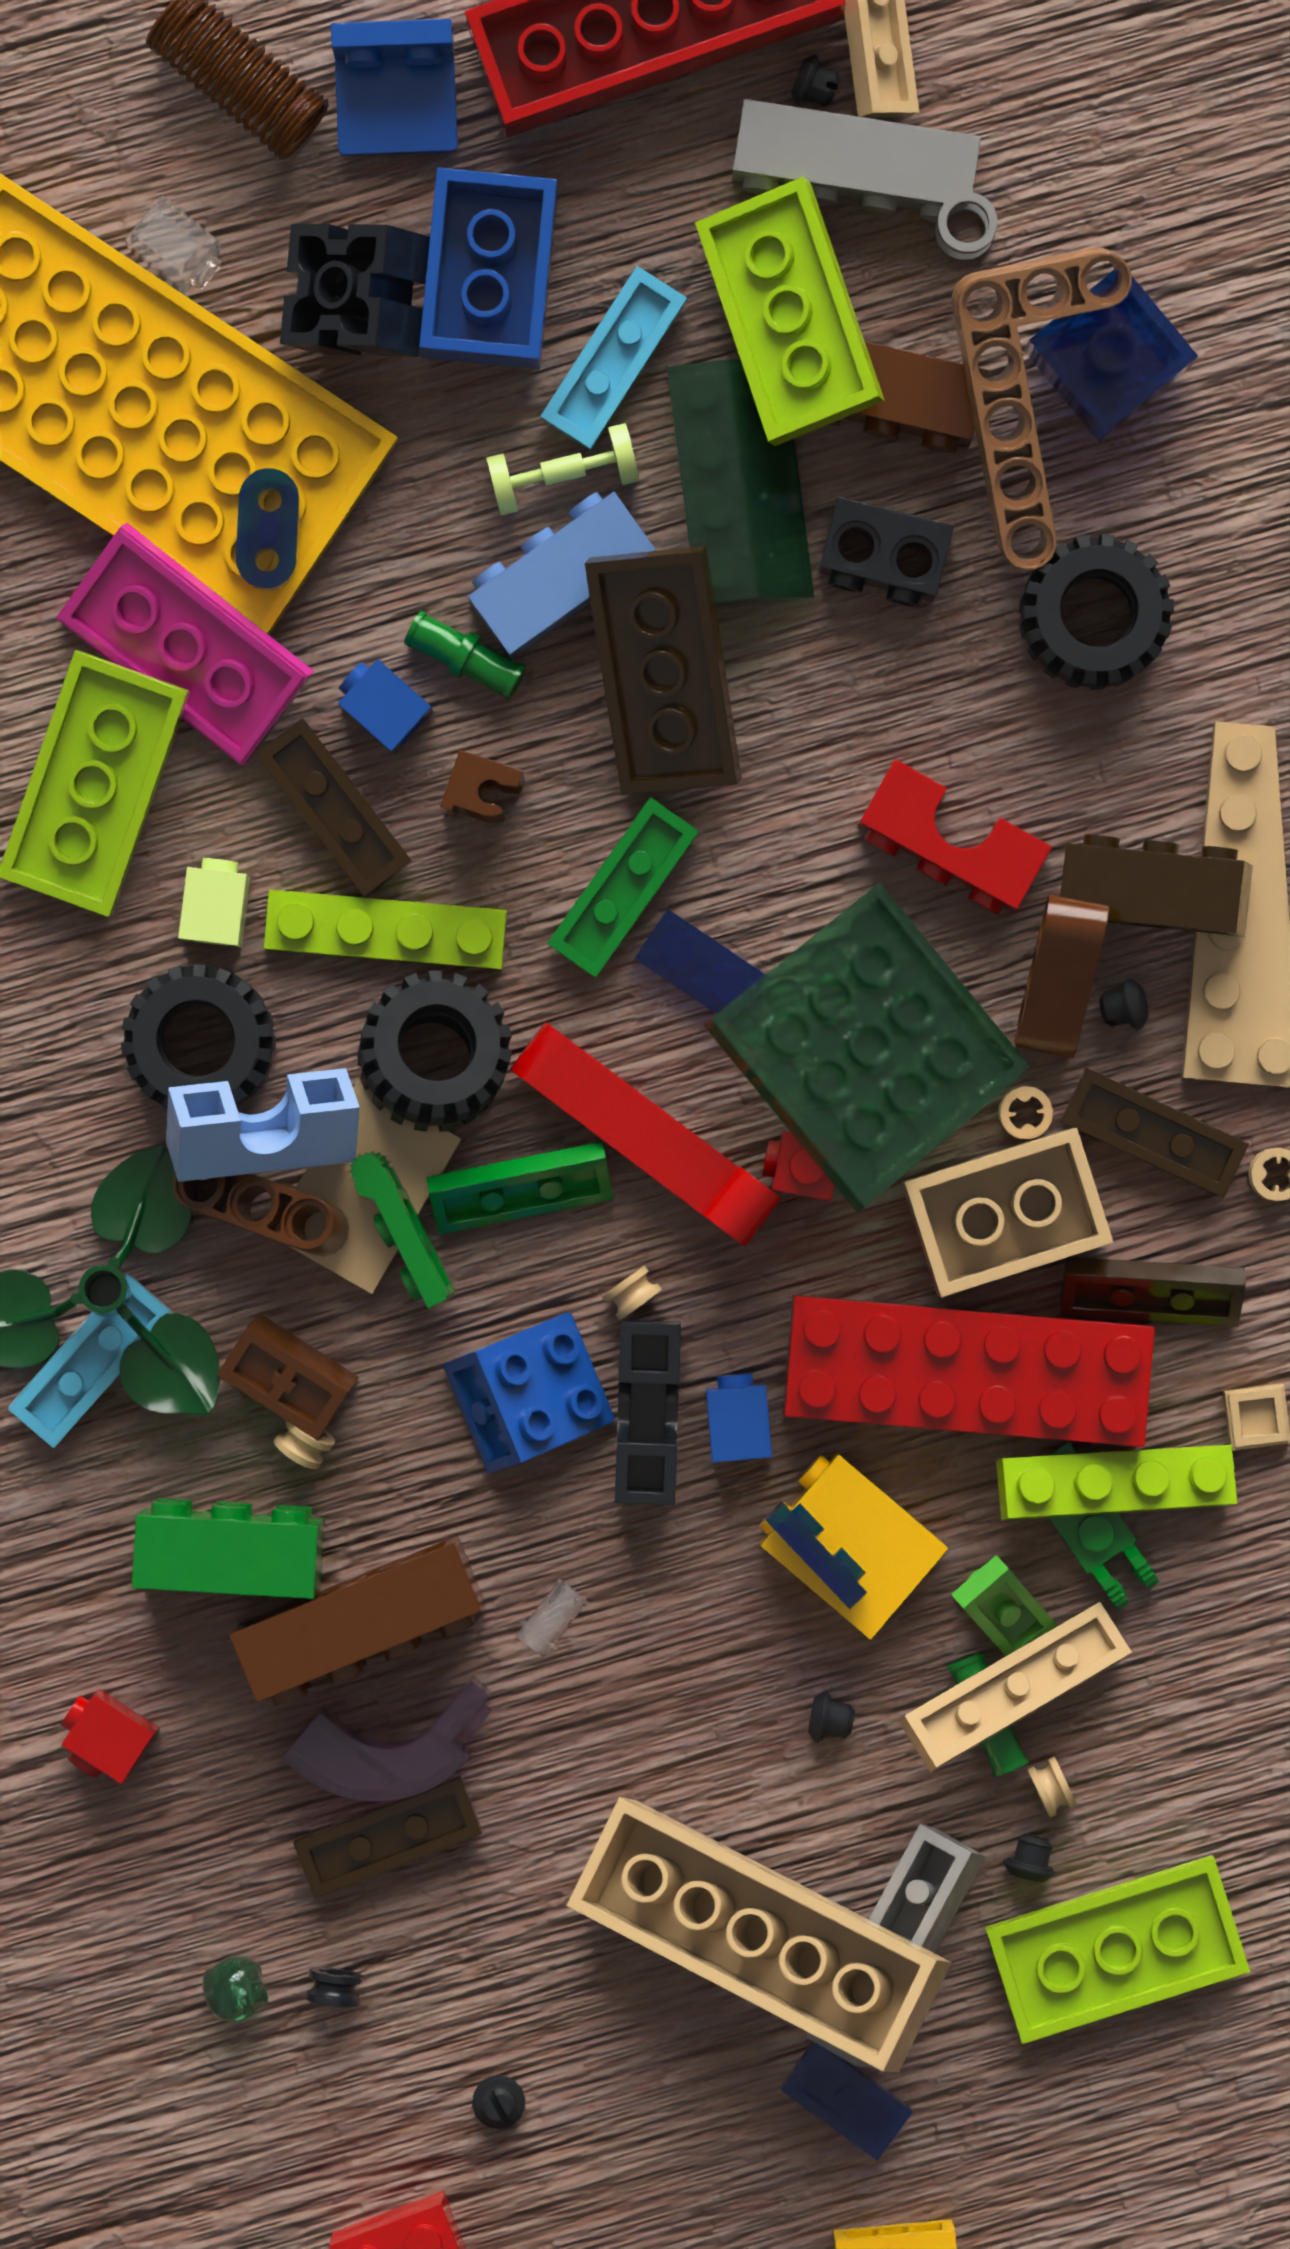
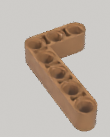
[952,248,1132,570]

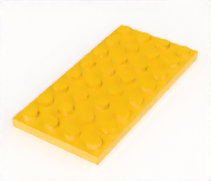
[0,173,399,635]

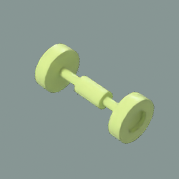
[486,423,640,516]

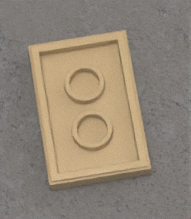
[289,1080,462,1294]

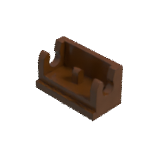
[440,749,525,823]
[217,1313,359,1440]

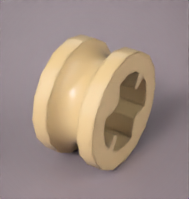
[998,1086,1053,1140]
[1248,1148,1290,1201]
[602,1265,662,1321]
[274,1421,335,1469]
[1027,1757,1077,1818]

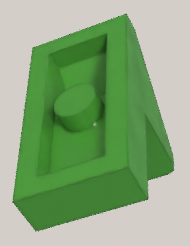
[951,1555,1057,1656]

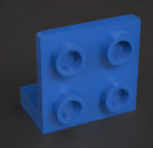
[331,19,458,156]
[442,1312,614,1474]

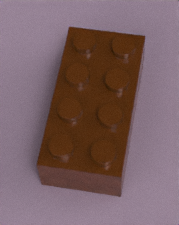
[229,1535,485,1706]

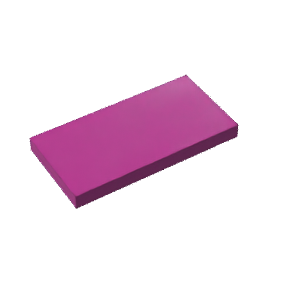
[56,523,315,766]

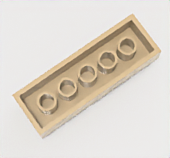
[566,1797,952,2072]

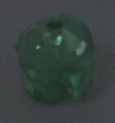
[202,1956,269,2022]

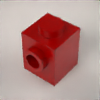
[762,1131,843,1201]
[61,1689,159,1784]

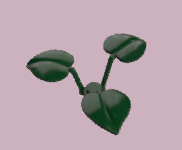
[0,1146,220,1415]

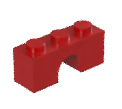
[858,759,1052,916]

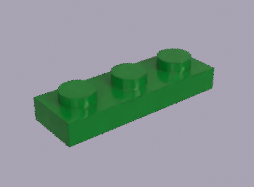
[547,797,699,978]
[426,1142,614,1235]

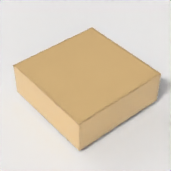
[1223,1383,1290,1451]

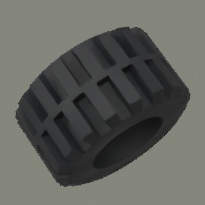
[1019,534,1174,690]
[121,964,276,1109]
[357,971,512,1132]

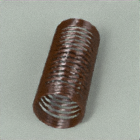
[146,0,329,160]

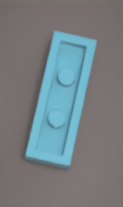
[540,266,687,452]
[8,1273,172,1448]

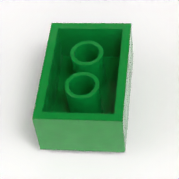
[132,1498,325,1599]

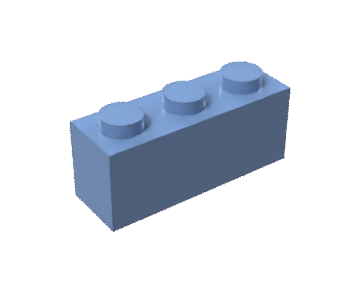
[468,492,656,660]

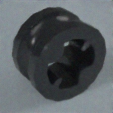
[306,1967,363,2007]

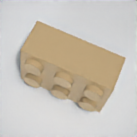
[901,1128,1114,1297]

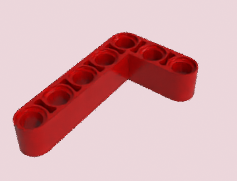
[509,1022,782,1247]

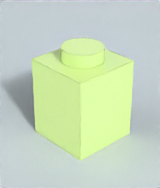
[178,858,251,948]

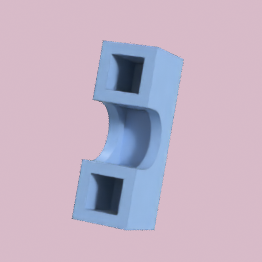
[166,1068,360,1182]

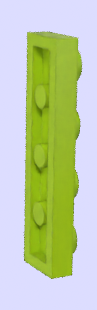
[264,889,507,970]
[996,1444,1238,1521]

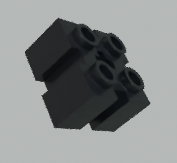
[280,224,430,357]

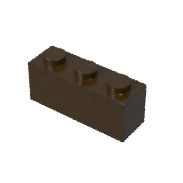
[1060,834,1253,937]

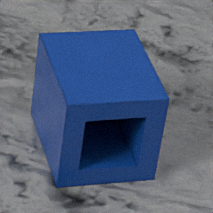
[338,659,434,755]
[705,1373,772,1462]

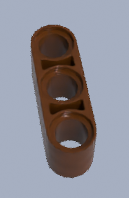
[1014,894,1109,1058]
[173,1173,349,1257]

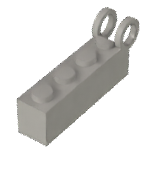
[732,99,998,262]

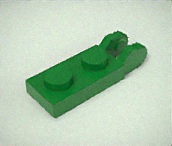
[349,1151,456,1308]
[1046,1441,1160,1610]

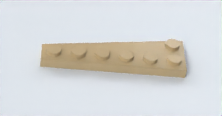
[1181,721,1290,1088]

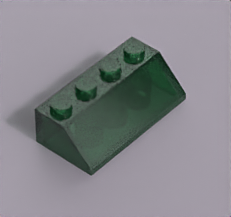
[667,359,814,610]

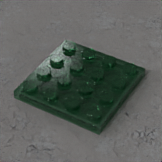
[704,882,1031,1213]

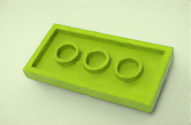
[695,176,885,446]
[0,650,191,917]
[985,1855,1250,2044]

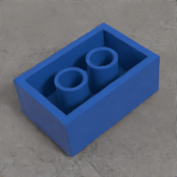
[419,167,558,369]

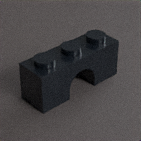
[615,1320,681,1505]

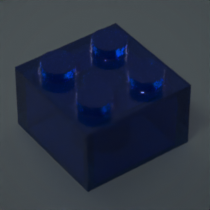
[1024,270,1198,442]

